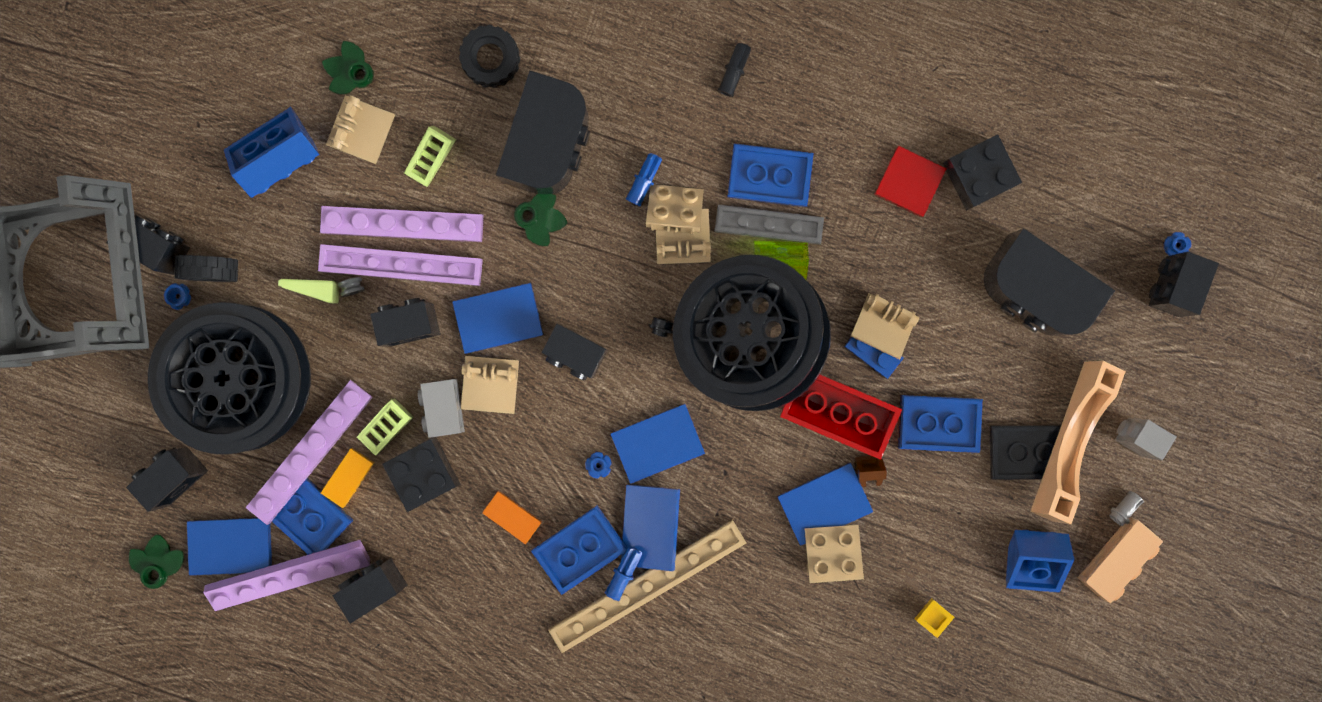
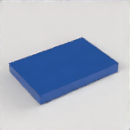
[727,144,814,207]
[453,283,544,354]
[898,395,983,453]
[611,404,705,484]
[777,462,873,546]
[272,478,354,555]
[621,484,680,571]
[531,505,628,595]
[187,518,272,575]

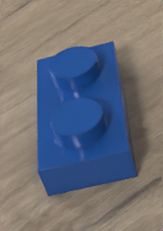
[844,337,904,379]

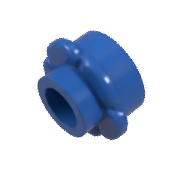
[1164,232,1191,256]
[164,283,191,310]
[585,452,612,479]

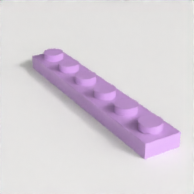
[320,206,483,242]
[318,244,483,286]
[246,380,373,525]
[203,540,370,611]

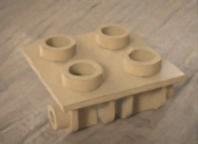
[326,95,395,164]
[646,184,704,235]
[656,209,711,264]
[851,293,919,360]
[461,356,519,414]
[805,525,864,583]

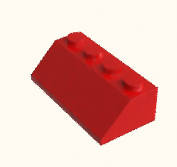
[780,375,902,460]

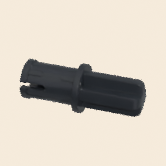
[717,43,751,97]

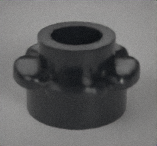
[648,317,674,338]

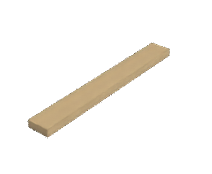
[548,519,746,653]

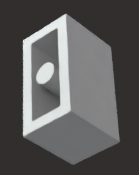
[418,379,465,438]
[1115,418,1176,461]

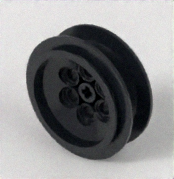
[673,255,831,411]
[148,302,311,454]

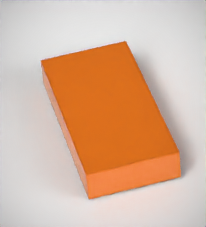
[483,491,542,544]

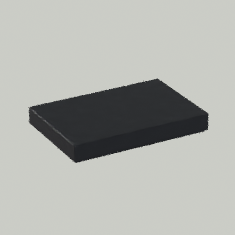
[990,425,1061,480]

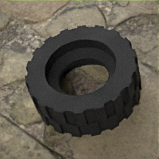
[459,25,520,88]
[174,255,238,282]

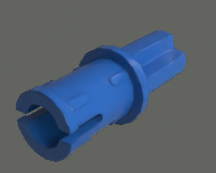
[625,153,662,207]
[604,547,642,601]

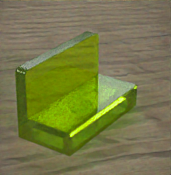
[753,241,809,280]

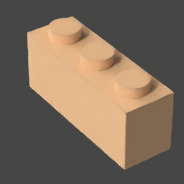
[1077,518,1163,604]

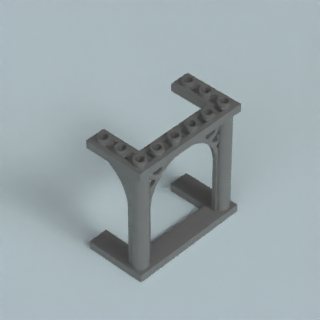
[0,175,149,368]

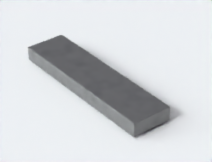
[715,205,824,245]

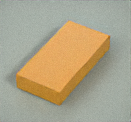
[321,448,374,508]

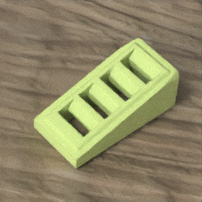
[404,126,456,187]
[278,279,339,304]
[357,399,414,456]

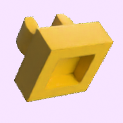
[914,598,954,638]

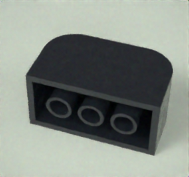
[496,70,590,194]
[984,228,1115,336]

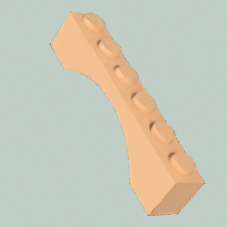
[1030,361,1126,524]

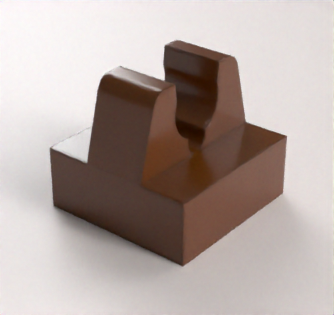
[855,456,887,487]

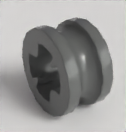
[337,277,365,297]

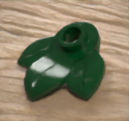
[322,41,374,95]
[514,194,567,246]
[129,534,184,589]

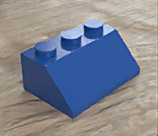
[224,107,319,198]

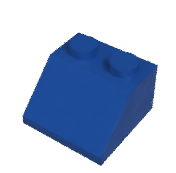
[1006,530,1074,593]

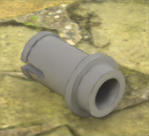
[1109,491,1144,526]

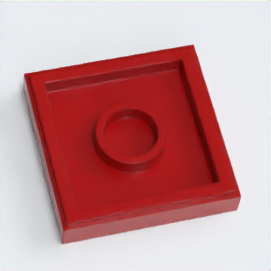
[874,145,946,218]

